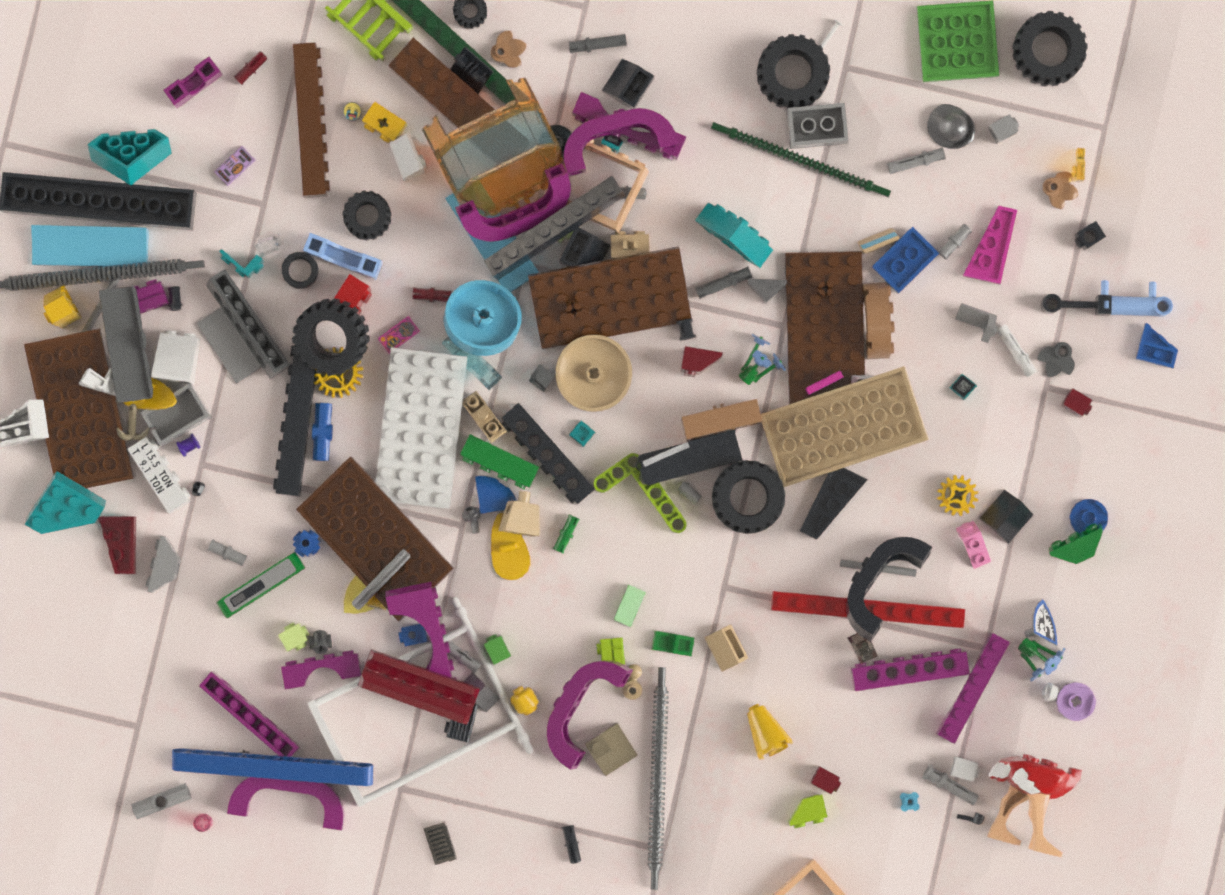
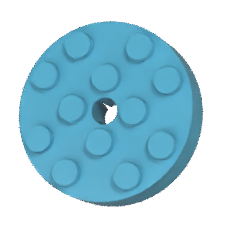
[443,280,522,356]

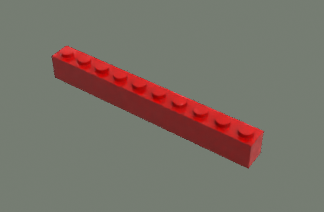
[770,591,966,628]

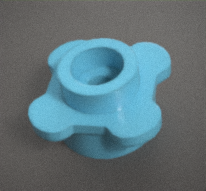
[900,792,920,812]

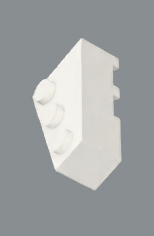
[0,400,49,448]

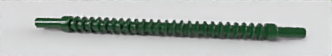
[711,122,891,198]

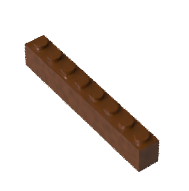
[293,42,330,198]

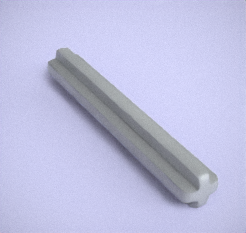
[352,549,410,610]

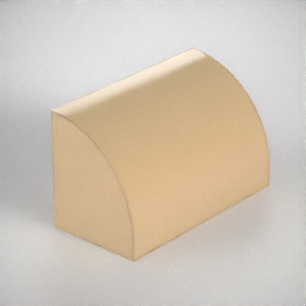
[705,624,748,672]

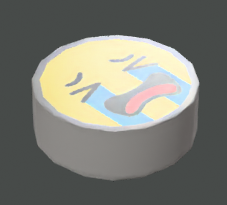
[343,102,362,121]

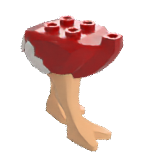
[987,754,1082,857]

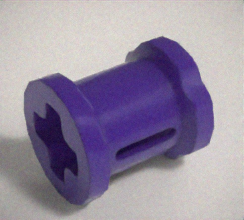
[176,433,201,457]

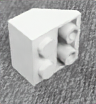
[389,132,427,181]

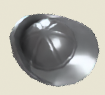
[927,104,975,149]

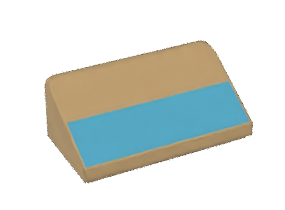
[858,228,899,255]

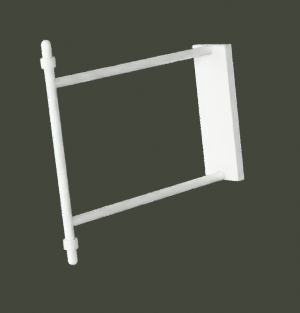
[307,597,533,807]

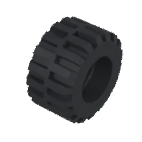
[342,190,392,241]

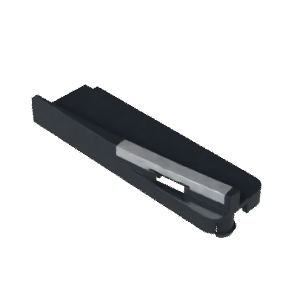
[635,429,743,486]

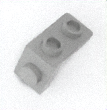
[955,303,998,343]

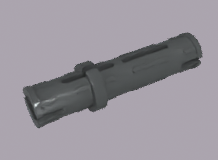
[569,34,627,54]
[695,266,753,299]

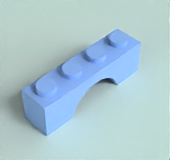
[303,233,383,280]

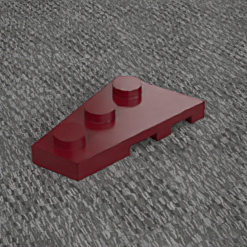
[98,516,136,574]

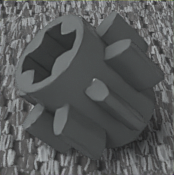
[309,630,332,654]

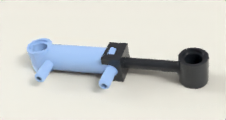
[1040,280,1173,317]

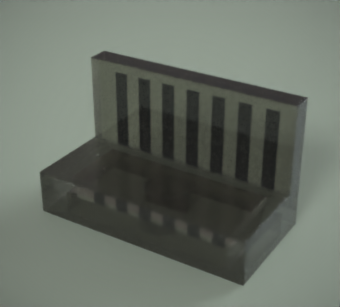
[423,821,457,865]

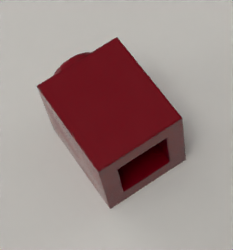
[1060,388,1093,417]
[810,766,841,794]

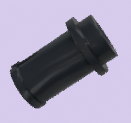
[168,286,183,311]

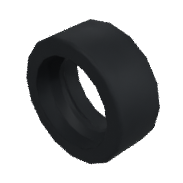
[281,252,319,289]

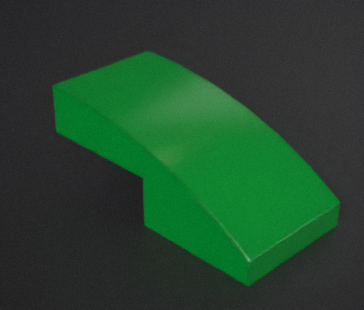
[651,631,695,657]

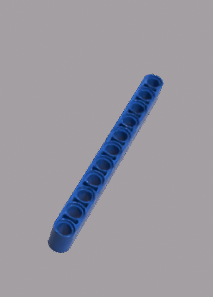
[172,748,374,786]

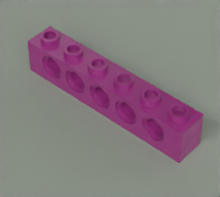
[851,648,970,691]
[199,671,301,757]

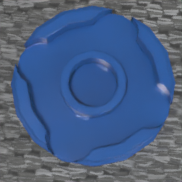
[1069,499,1108,533]

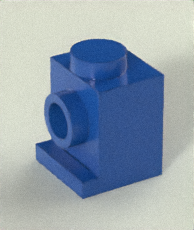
[398,624,428,647]

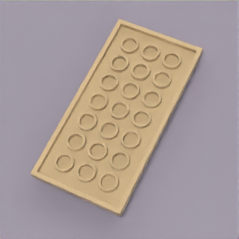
[761,366,929,487]

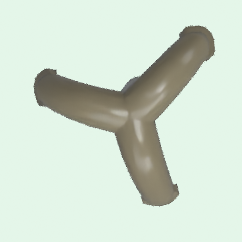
[116,404,150,441]

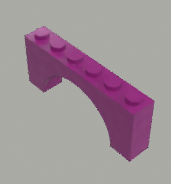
[386,582,457,680]

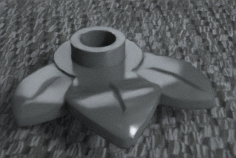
[1037,342,1075,377]

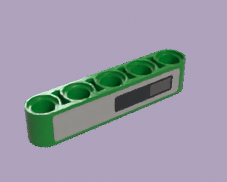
[216,552,306,619]

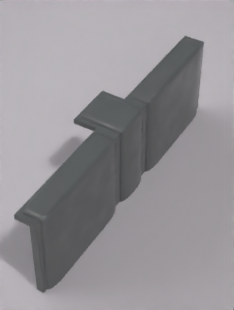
[99,285,153,403]

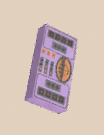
[214,146,256,186]

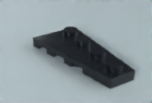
[799,468,868,540]

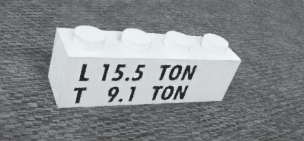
[127,437,190,514]

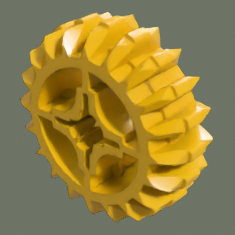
[314,347,364,398]

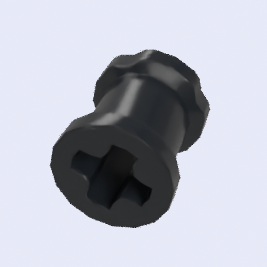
[676,318,696,341]

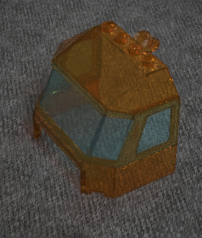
[422,78,564,217]

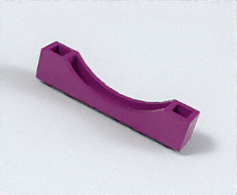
[572,92,686,161]
[936,633,1010,744]

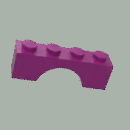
[281,650,362,690]

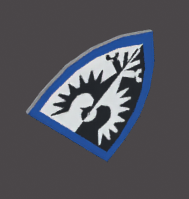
[1024,599,1057,646]

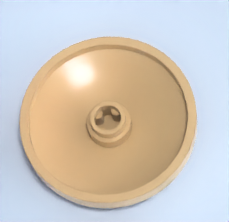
[556,335,632,412]

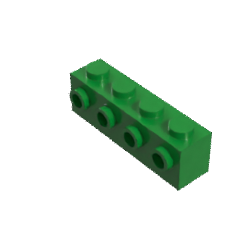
[460,434,540,490]

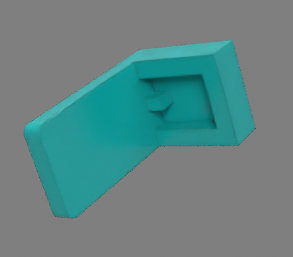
[219,249,265,279]

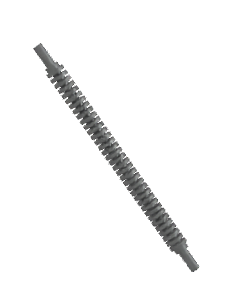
[0,259,205,291]
[647,667,669,890]

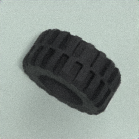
[1012,11,1088,87]
[756,34,830,109]
[292,298,370,376]
[712,460,786,534]

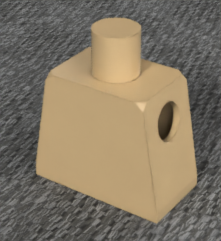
[499,491,540,537]

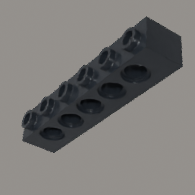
[501,403,595,504]

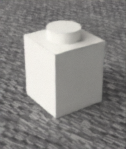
[949,756,980,782]

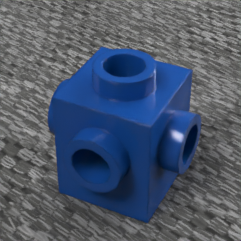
[293,529,321,557]

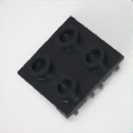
[450,47,494,95]

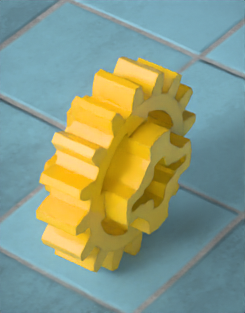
[937,475,979,516]

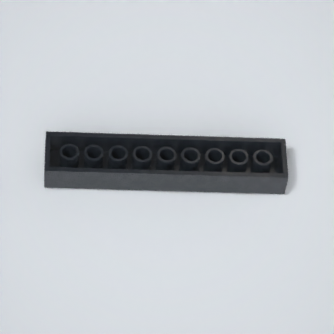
[0,172,197,231]

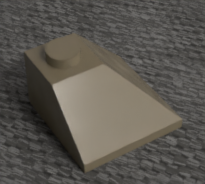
[585,723,638,776]

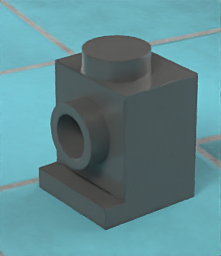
[529,364,555,392]

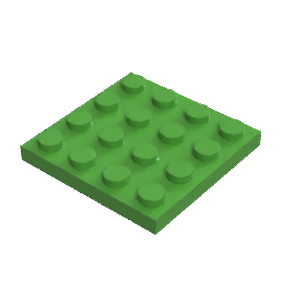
[917,0,999,83]

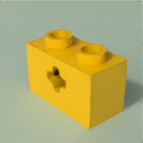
[362,101,407,144]

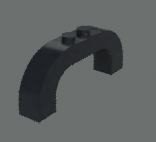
[846,537,932,642]

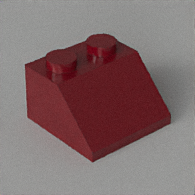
[680,346,723,377]

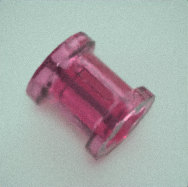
[193,814,213,832]

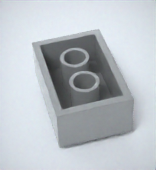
[786,103,849,149]

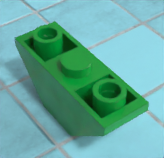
[1048,523,1103,564]

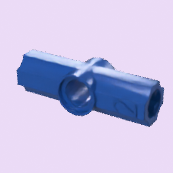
[312,403,333,461]

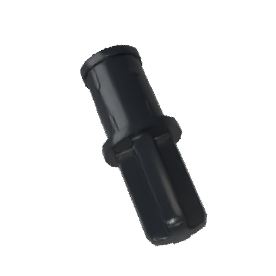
[562,825,581,864]

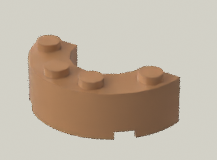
[863,282,895,360]

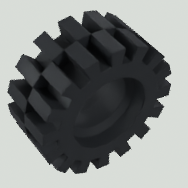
[453,0,487,29]

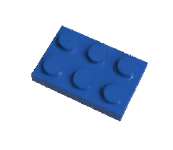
[872,226,940,294]

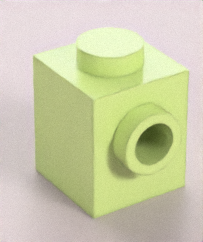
[278,622,310,652]

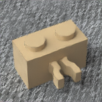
[611,231,650,259]

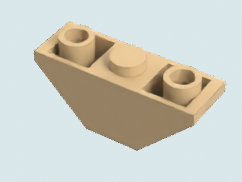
[462,391,507,443]

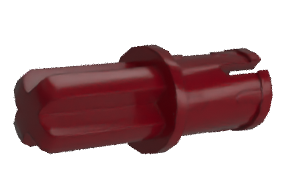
[233,51,268,85]

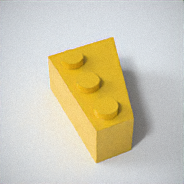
[43,285,82,329]

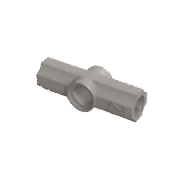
[131,783,192,820]

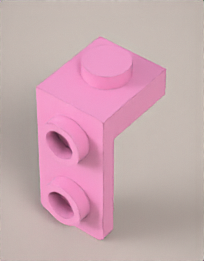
[956,521,991,569]

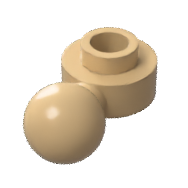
[623,664,642,700]

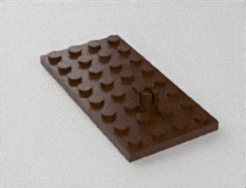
[528,246,692,349]
[785,251,865,404]
[24,328,134,489]
[296,456,455,622]

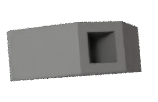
[145,536,181,593]

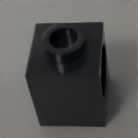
[1074,221,1106,251]

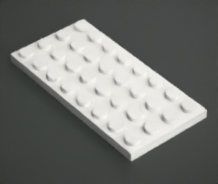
[376,347,468,509]

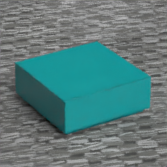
[569,420,596,447]

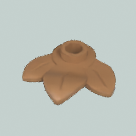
[490,30,527,68]
[1042,172,1078,209]

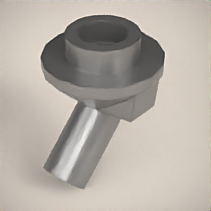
[462,506,481,534]

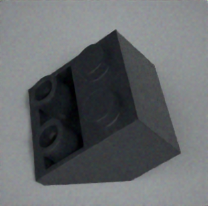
[602,59,654,109]
[559,227,611,267]

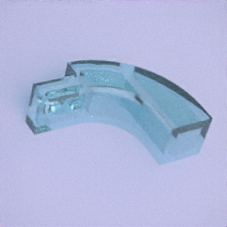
[442,337,502,390]

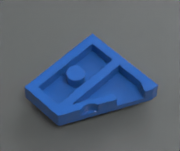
[1135,323,1178,369]

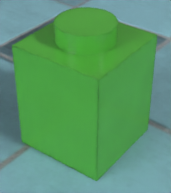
[484,634,511,665]

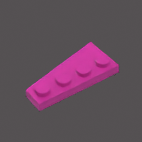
[963,206,1017,285]

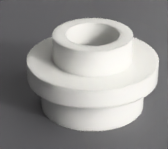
[1041,682,1058,702]

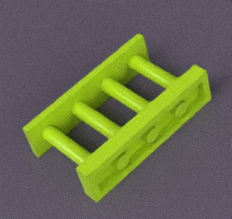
[325,0,413,62]

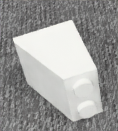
[151,330,200,385]

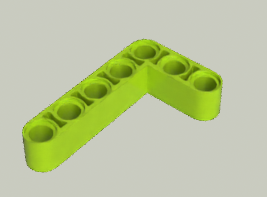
[594,453,687,533]

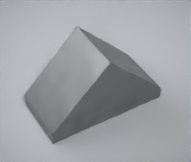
[747,278,787,304]
[463,672,499,712]

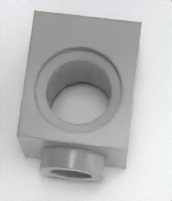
[988,114,1019,144]

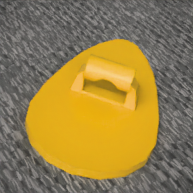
[122,377,177,410]
[491,513,531,580]

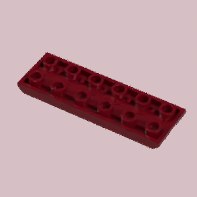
[358,649,480,724]

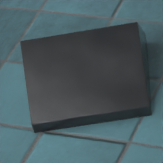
[979,490,1034,544]

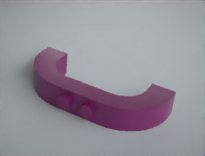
[564,108,679,177]
[455,163,571,242]
[547,660,633,770]
[227,777,345,831]

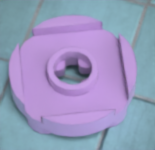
[1056,682,1096,721]

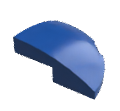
[475,476,517,514]

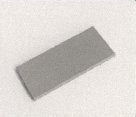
[196,307,261,384]

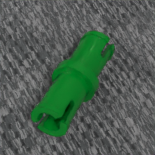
[552,514,580,554]

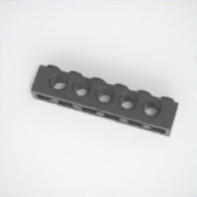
[206,269,290,379]

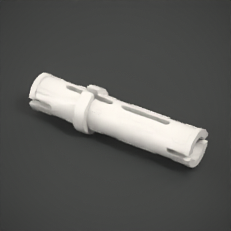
[997,324,1038,378]

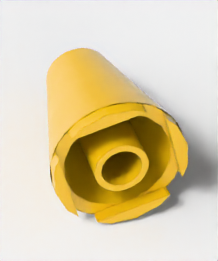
[747,704,793,760]

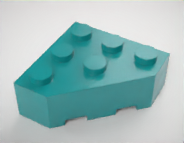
[87,129,172,186]
[695,202,773,268]
[24,471,106,534]

